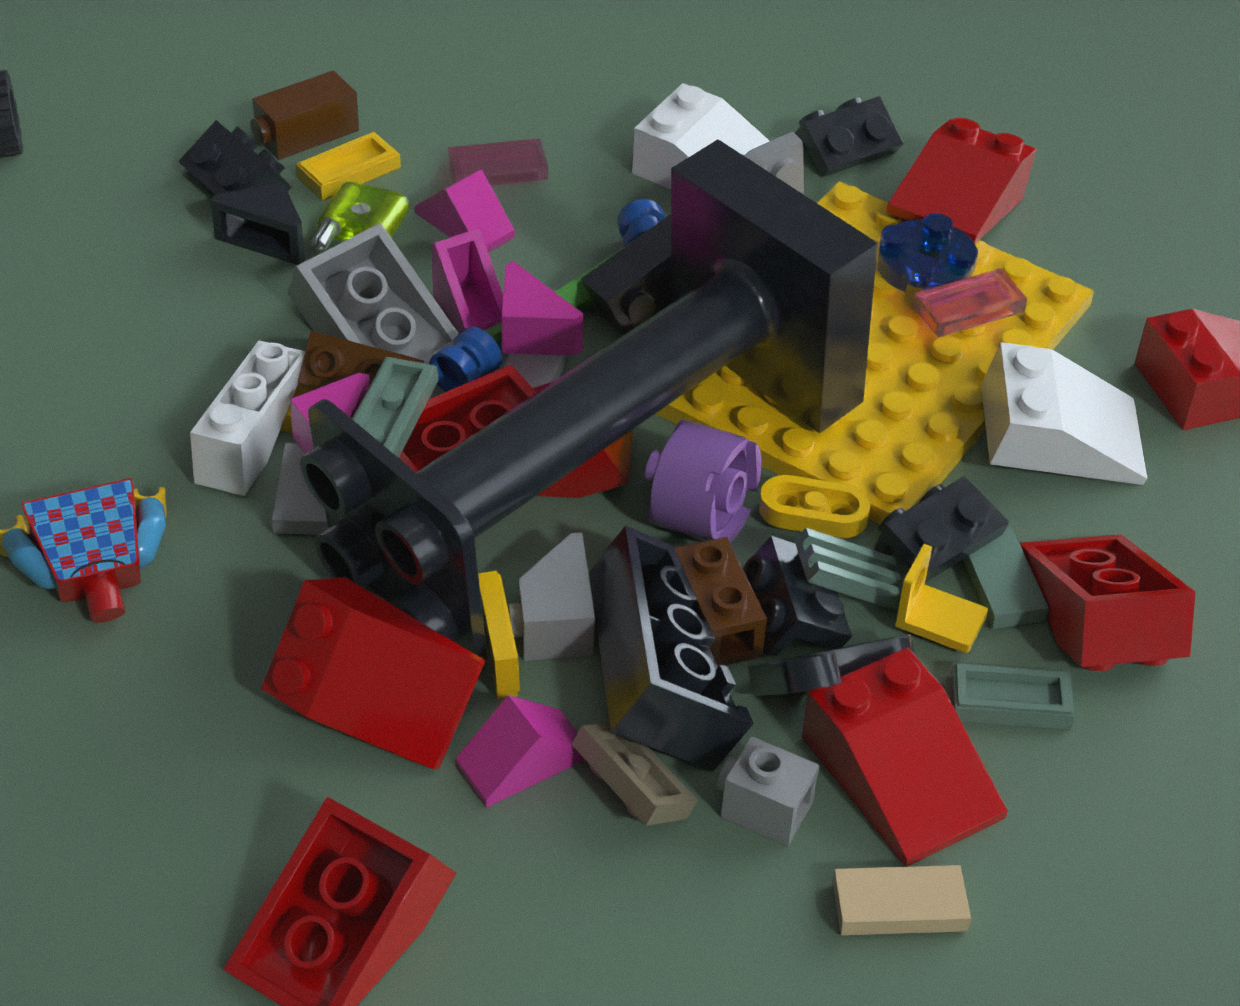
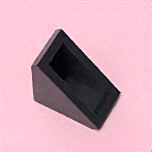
[210,181,305,265]

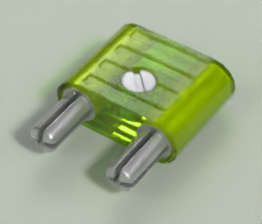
[311,182,411,253]

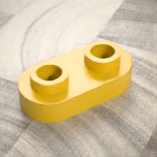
[759,475,870,538]

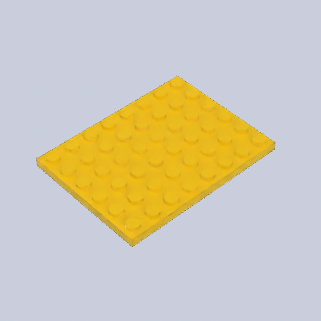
[656,181,1094,525]

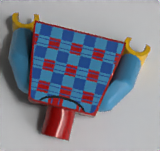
[0,478,167,623]

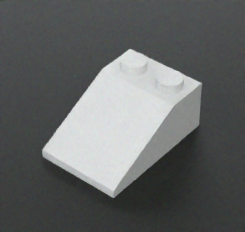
[632,83,769,189]
[981,342,1147,485]

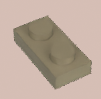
[572,722,698,826]

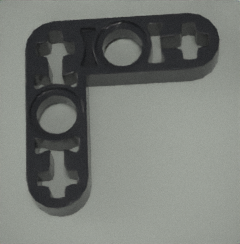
[748,634,915,696]

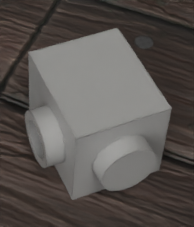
[717,736,819,846]

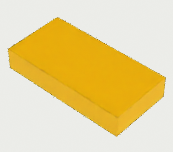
[295,132,401,201]
[478,571,520,699]

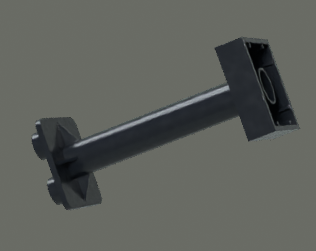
[300,139,878,665]

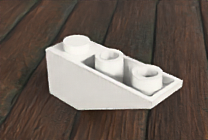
[190,340,305,496]

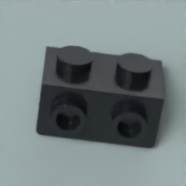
[795,96,904,177]
[178,120,292,195]
[874,476,1009,583]
[743,536,853,656]

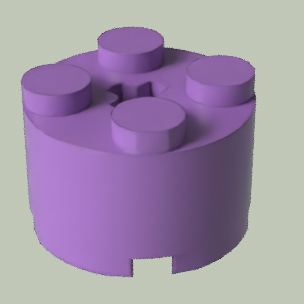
[645,419,761,542]

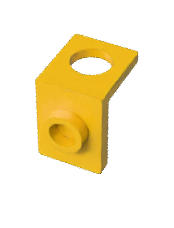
[895,544,988,653]

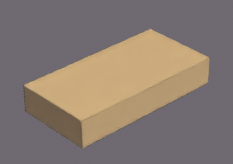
[832,865,971,936]

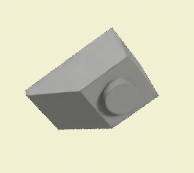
[508,533,595,661]

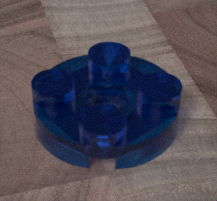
[877,213,978,298]

